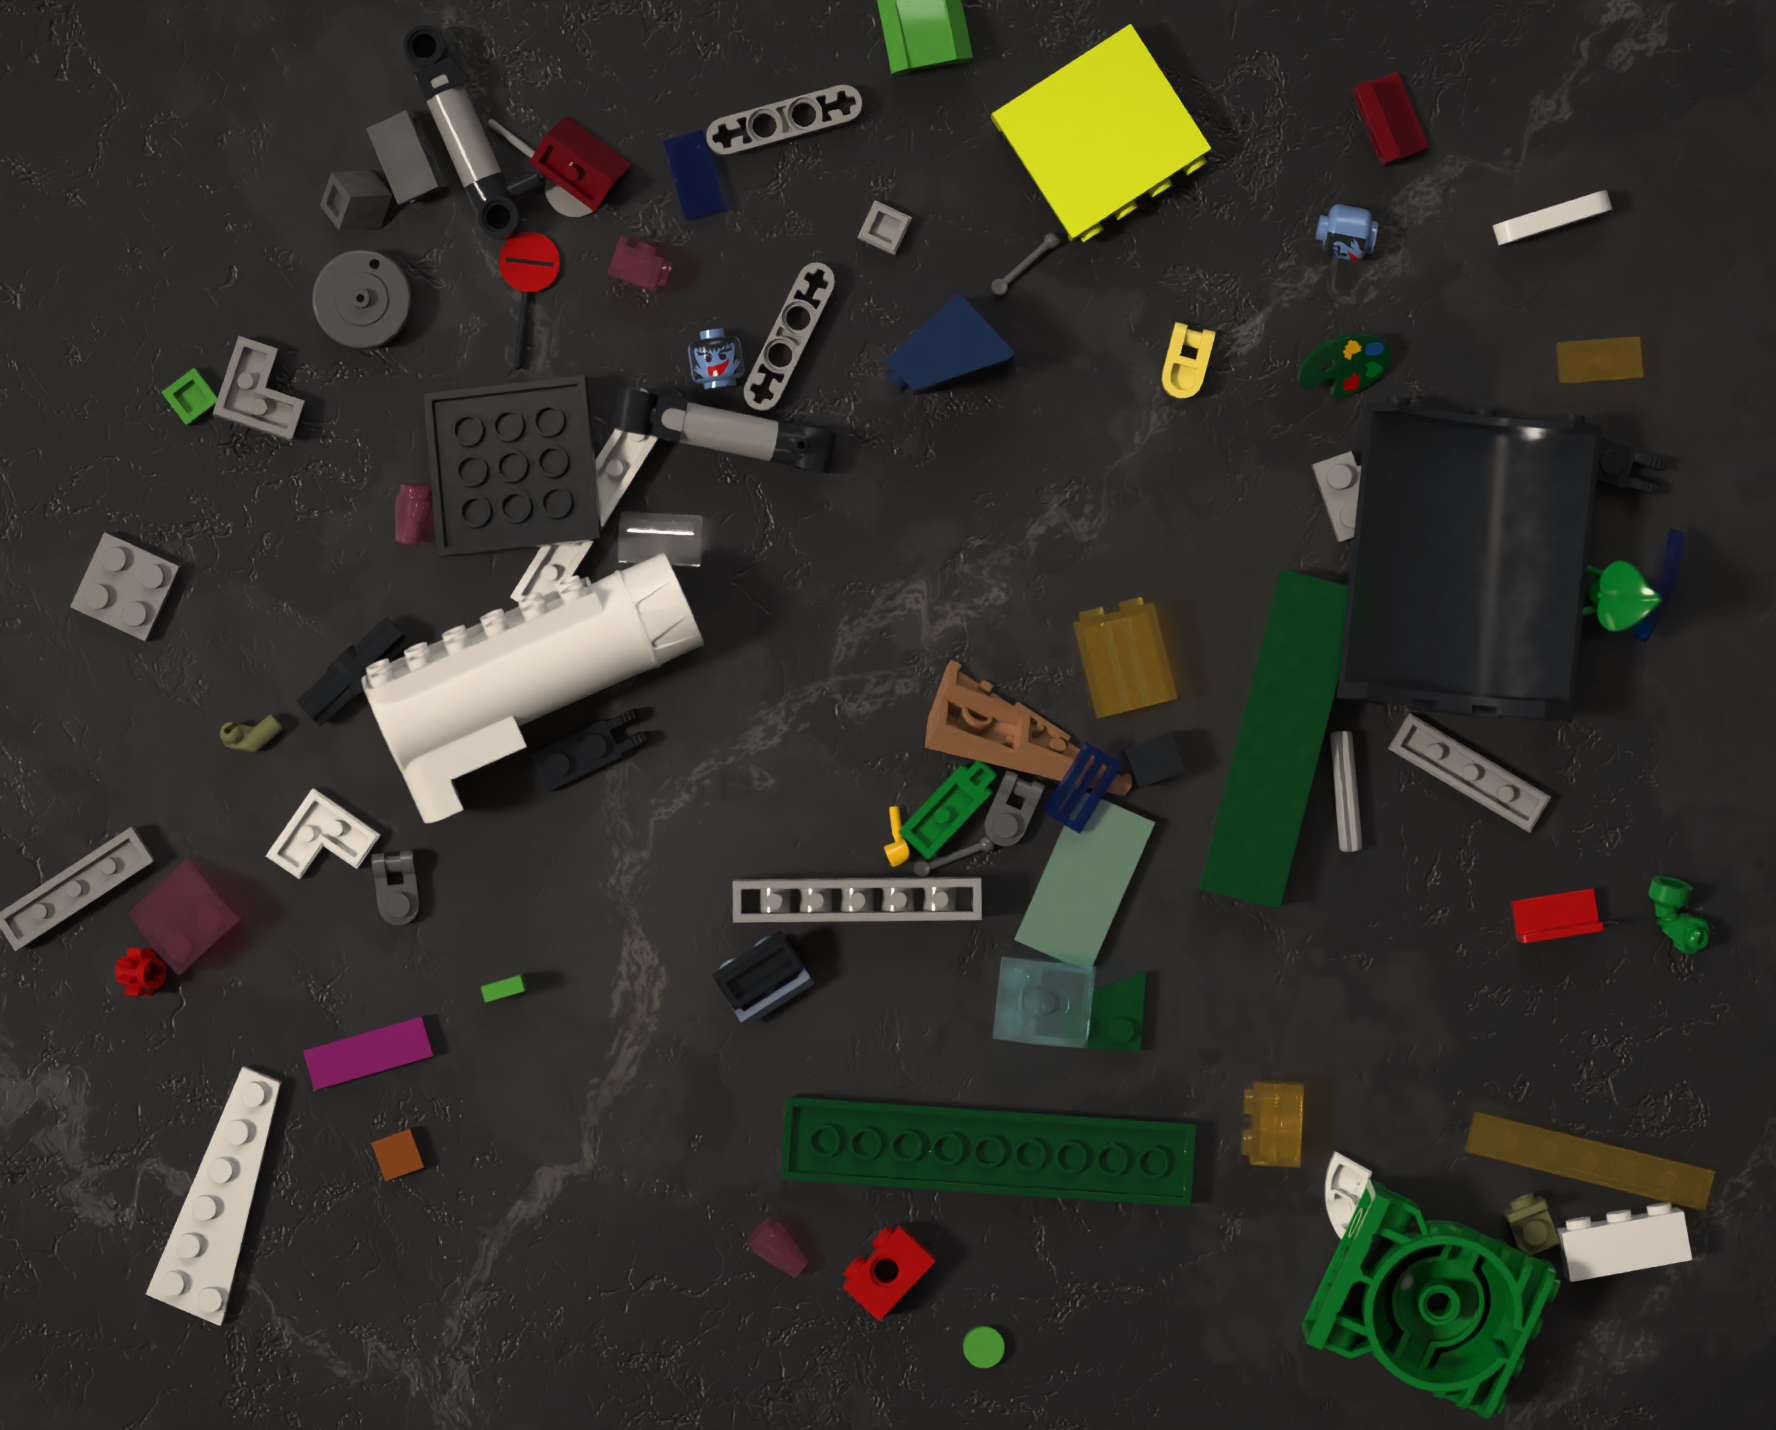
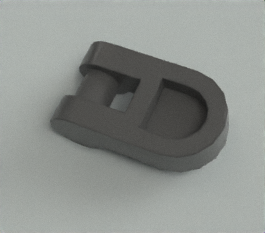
[984,769,1045,846]
[371,849,420,925]

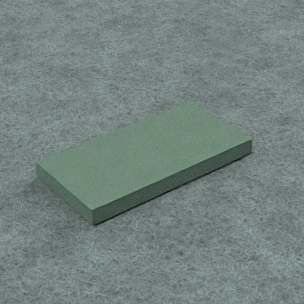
[1014,789,1155,973]

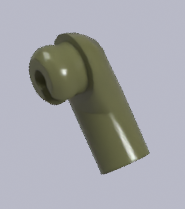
[220,714,284,753]

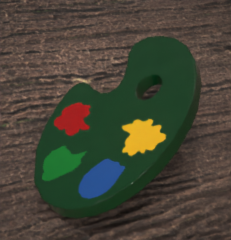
[1297,333,1391,398]

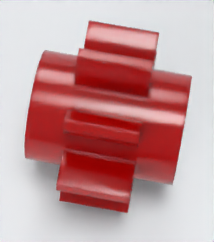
[115,947,166,997]

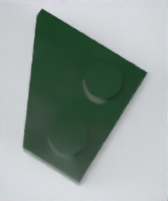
[1058,972,1146,1052]

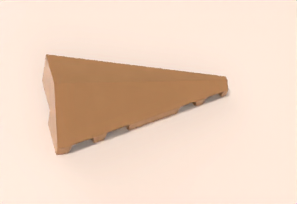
[925,660,1132,796]

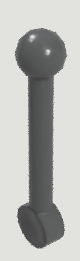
[991,232,1060,295]
[914,836,996,877]

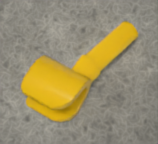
[884,806,910,867]

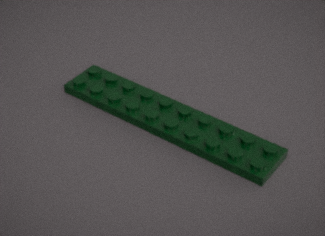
[780,1096,1196,1207]

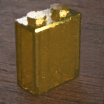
[1072,597,1178,719]

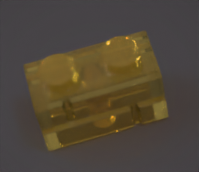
[1241,1080,1304,1167]

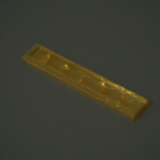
[1464,1111,1715,1211]

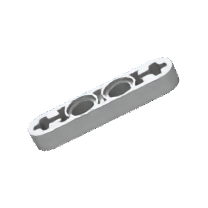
[706,85,862,157]
[744,262,835,411]

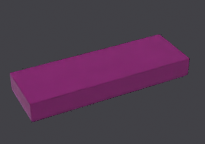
[303,1016,434,1090]

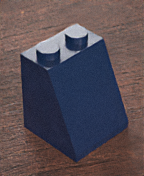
[885,292,1015,395]

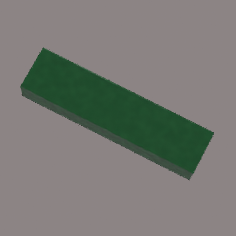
[1198,569,1348,910]

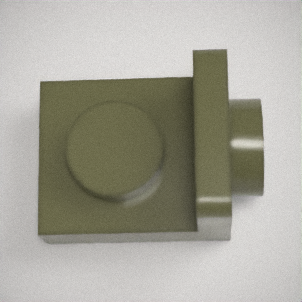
[1503,1193,1561,1255]

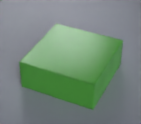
[161,368,218,426]
[481,973,527,1003]

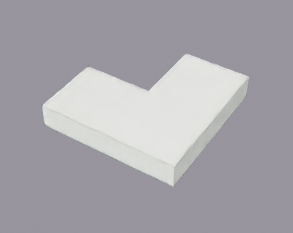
[266,788,381,879]

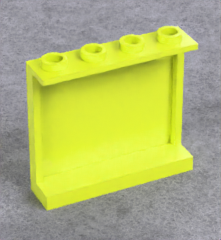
[991,24,1211,243]

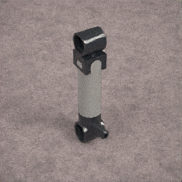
[403,25,543,241]
[609,387,837,474]

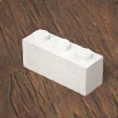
[1556,1202,1692,1282]

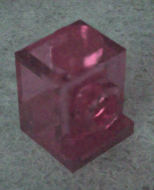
[607,235,673,293]

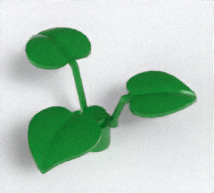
[1583,561,1662,631]

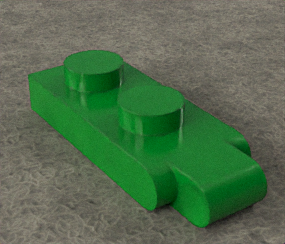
[897,760,998,860]

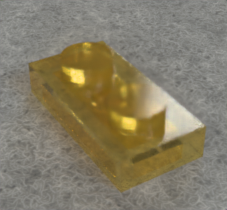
[1556,336,1643,384]

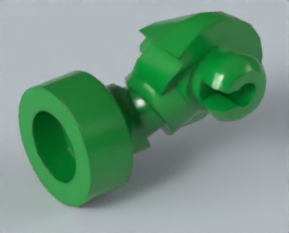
[1648,876,1710,954]

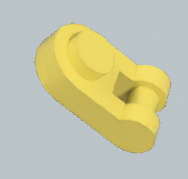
[1161,322,1216,399]

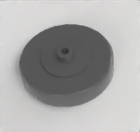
[312,250,413,350]

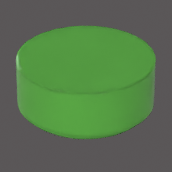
[963,1325,1004,1368]

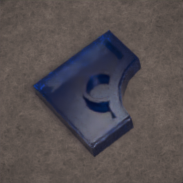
[1632,528,1685,643]

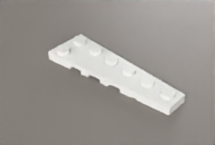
[146,1066,282,1326]

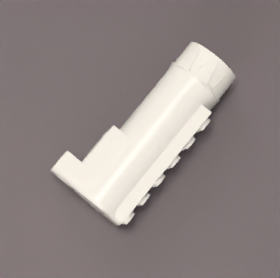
[361,553,704,823]

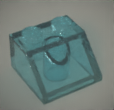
[992,956,1096,1048]

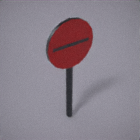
[499,232,560,370]

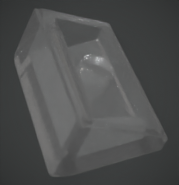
[618,512,703,566]

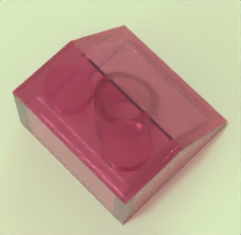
[128,857,245,976]

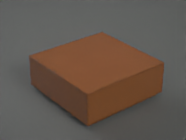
[371,1128,425,1182]

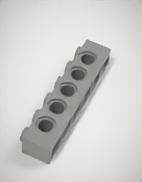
[733,877,982,923]

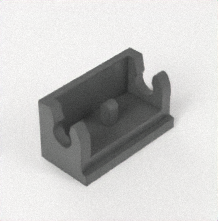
[366,110,449,205]

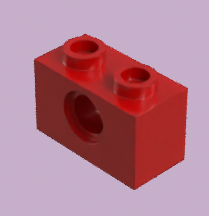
[843,1223,936,1321]

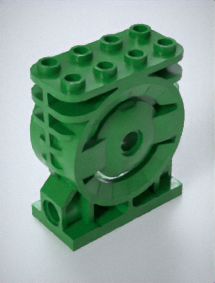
[1301,1178,1560,1420]

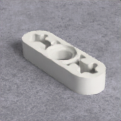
[1493,190,1613,246]

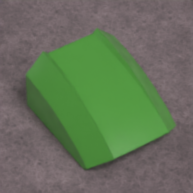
[877,0,973,77]

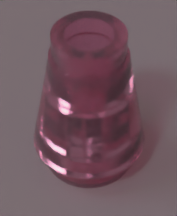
[395,482,433,545]
[747,1218,809,1278]

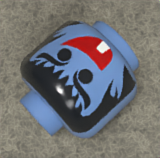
[1316,204,1378,262]
[688,328,745,390]

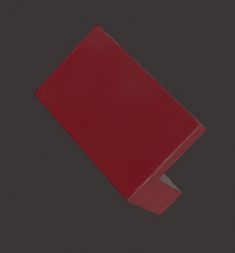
[1351,71,1428,166]
[529,115,632,212]

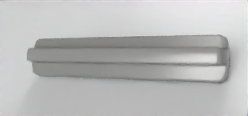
[1330,730,1363,852]

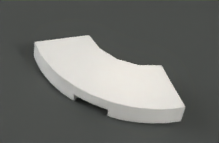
[1325,1151,1383,1263]

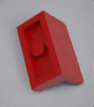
[1511,888,1604,943]

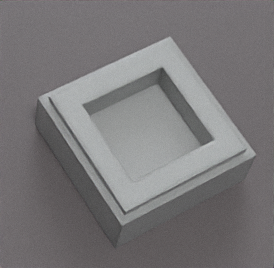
[857,200,912,256]

